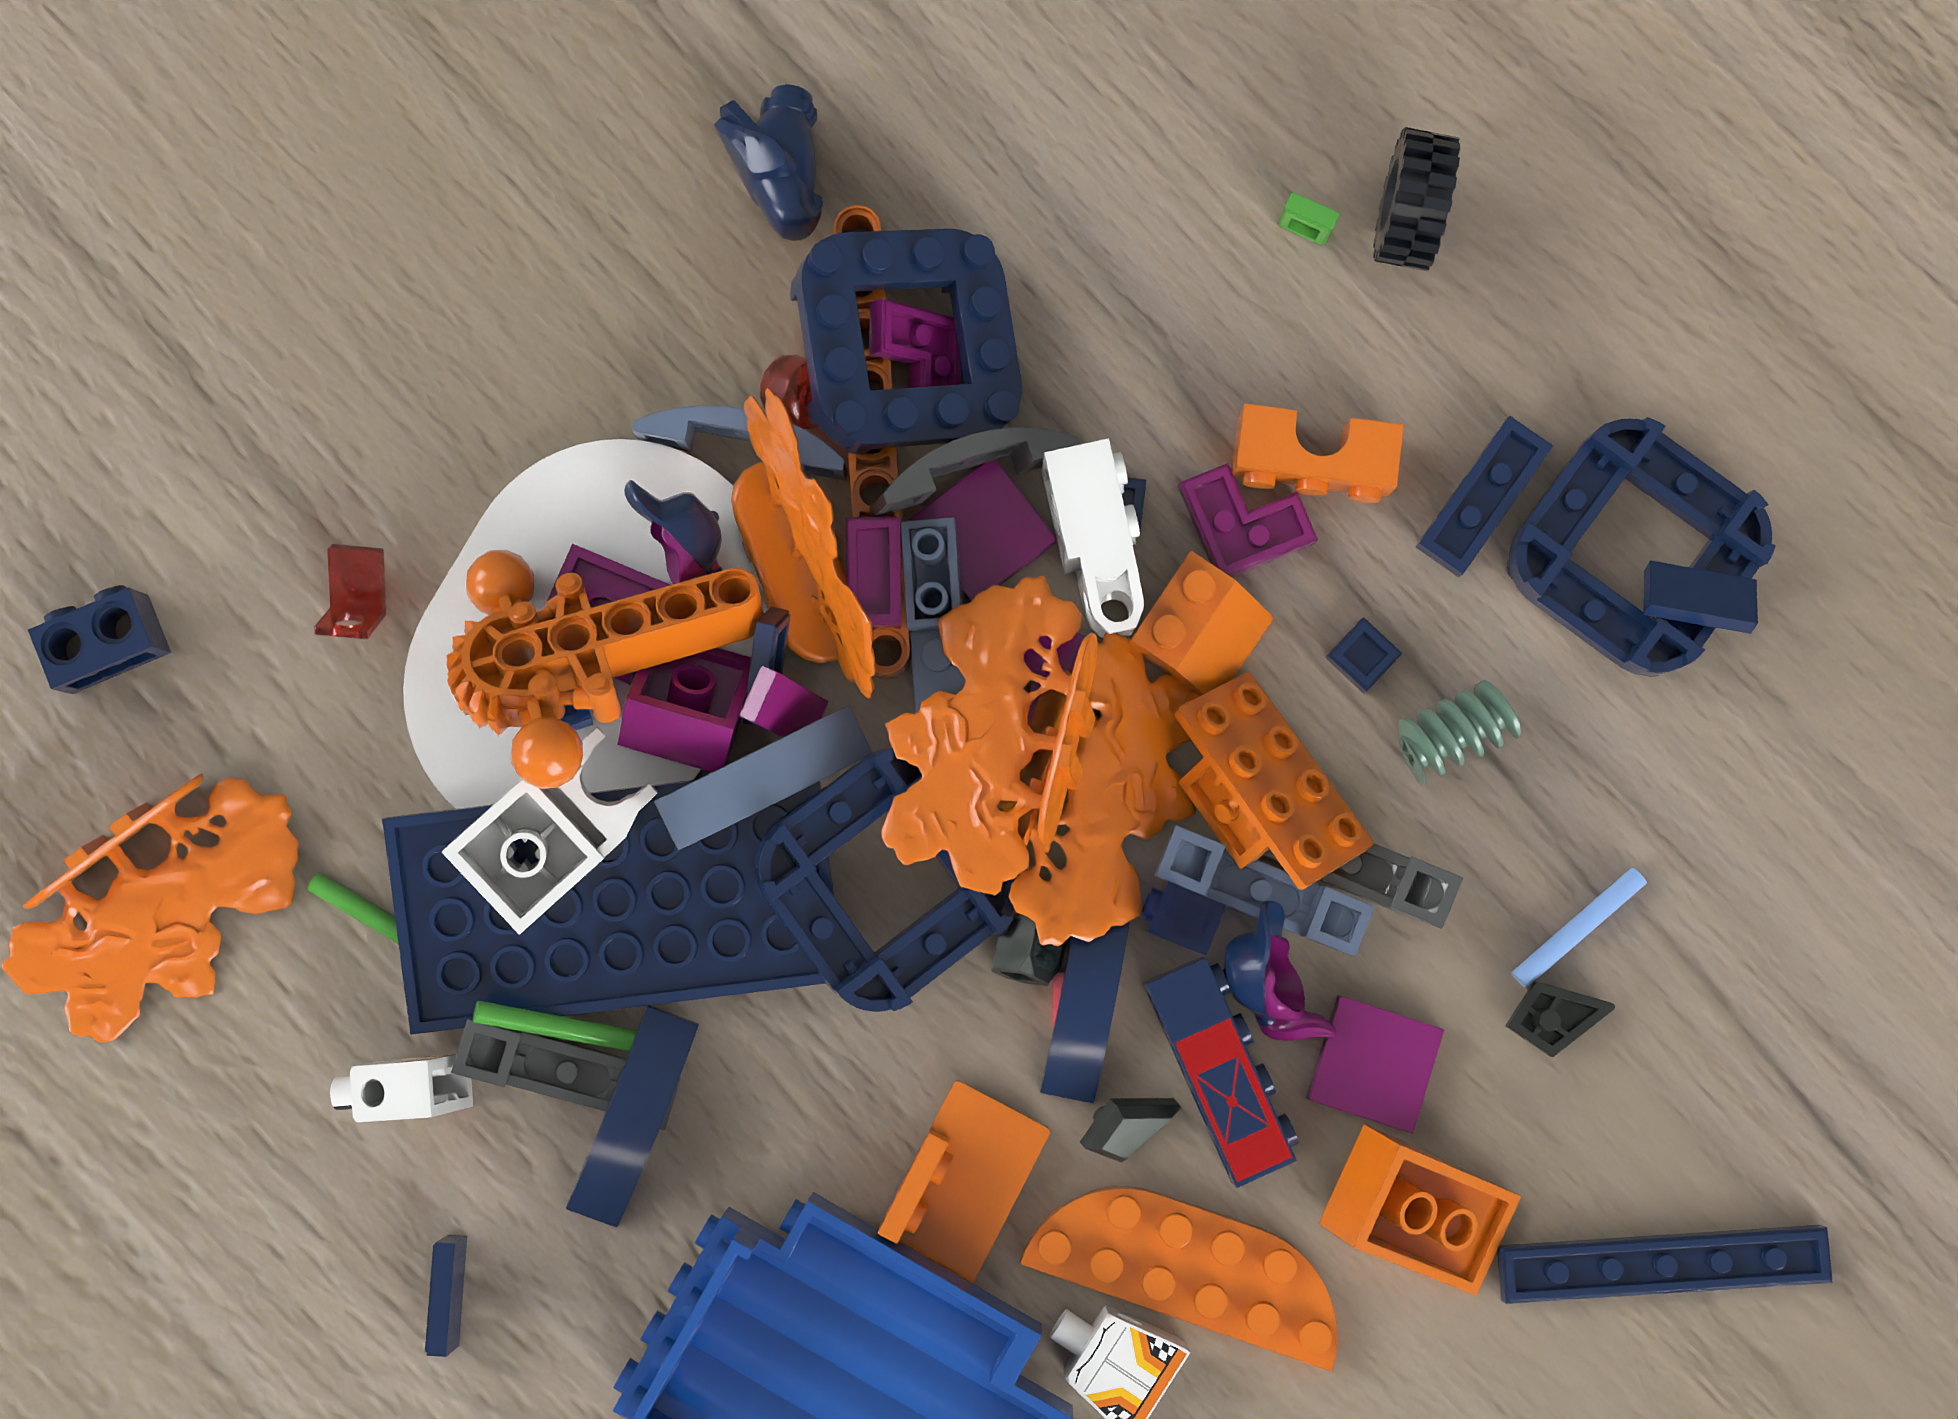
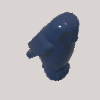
[714,84,823,241]

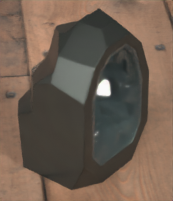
[992,913,1067,986]

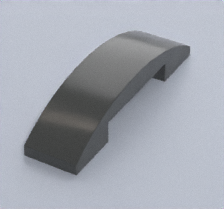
[869,427,1080,517]
[1263,843,1463,929]
[451,1018,681,1130]

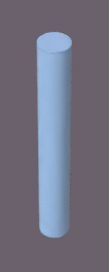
[1511,867,1647,988]

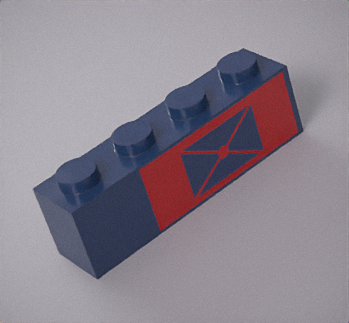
[1142,957,1299,1188]

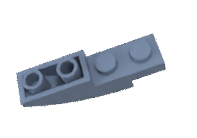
[901,517,966,713]

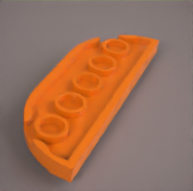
[1019,1186,1337,1372]

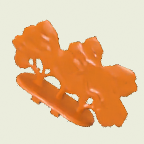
[731,388,876,699]
[881,575,1098,895]
[997,632,1200,946]
[1,773,299,1042]

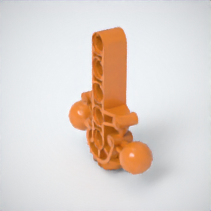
[446,550,764,789]

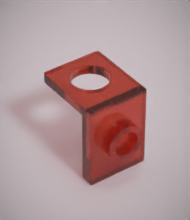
[314,544,386,639]

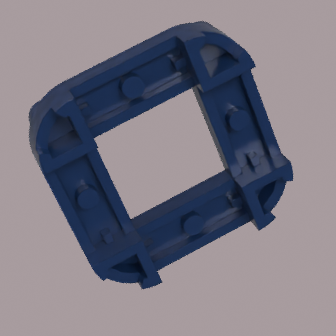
[790,229,1022,454]
[1506,417,1776,677]
[753,747,1019,1012]

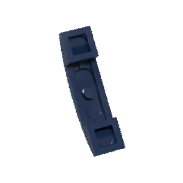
[1040,921,1130,1104]
[566,1005,699,1228]

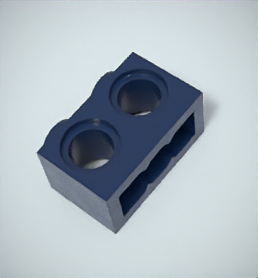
[28,585,171,694]

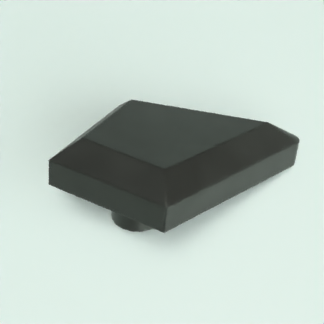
[1505,981,1615,1057]
[1080,1098,1181,1163]

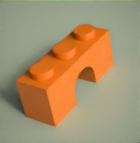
[1231,403,1404,503]

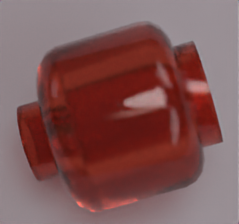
[760,354,819,429]

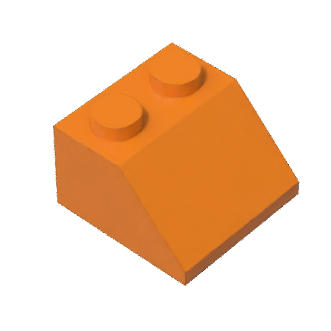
[1129,551,1274,696]

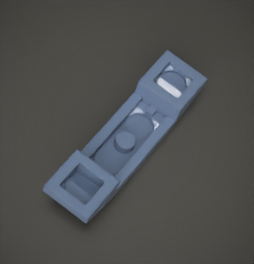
[632,406,848,481]
[653,705,873,850]
[1154,825,1375,957]

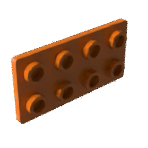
[1174,672,1374,890]
[877,1080,1050,1283]

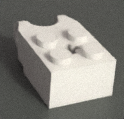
[1041,438,1144,640]
[442,726,658,935]

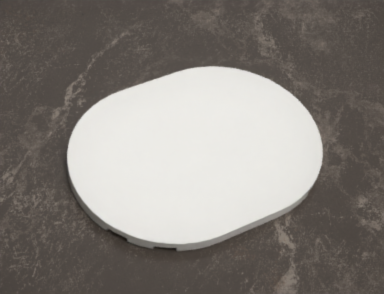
[403,439,768,809]

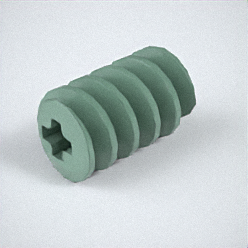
[1398,680,1521,785]

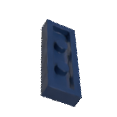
[1415,415,1553,577]

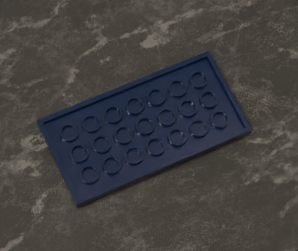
[382,780,834,1035]

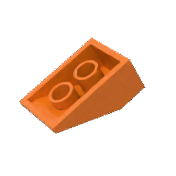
[1318,1124,1522,1296]

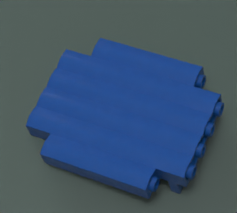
[612,1192,1073,1419]

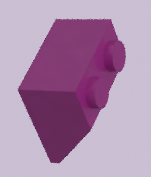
[617,648,751,772]

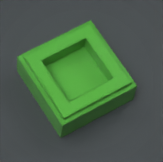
[1277,192,1340,246]

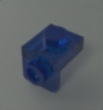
[1140,881,1226,956]

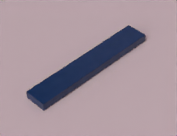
[1497,1225,1833,1304]

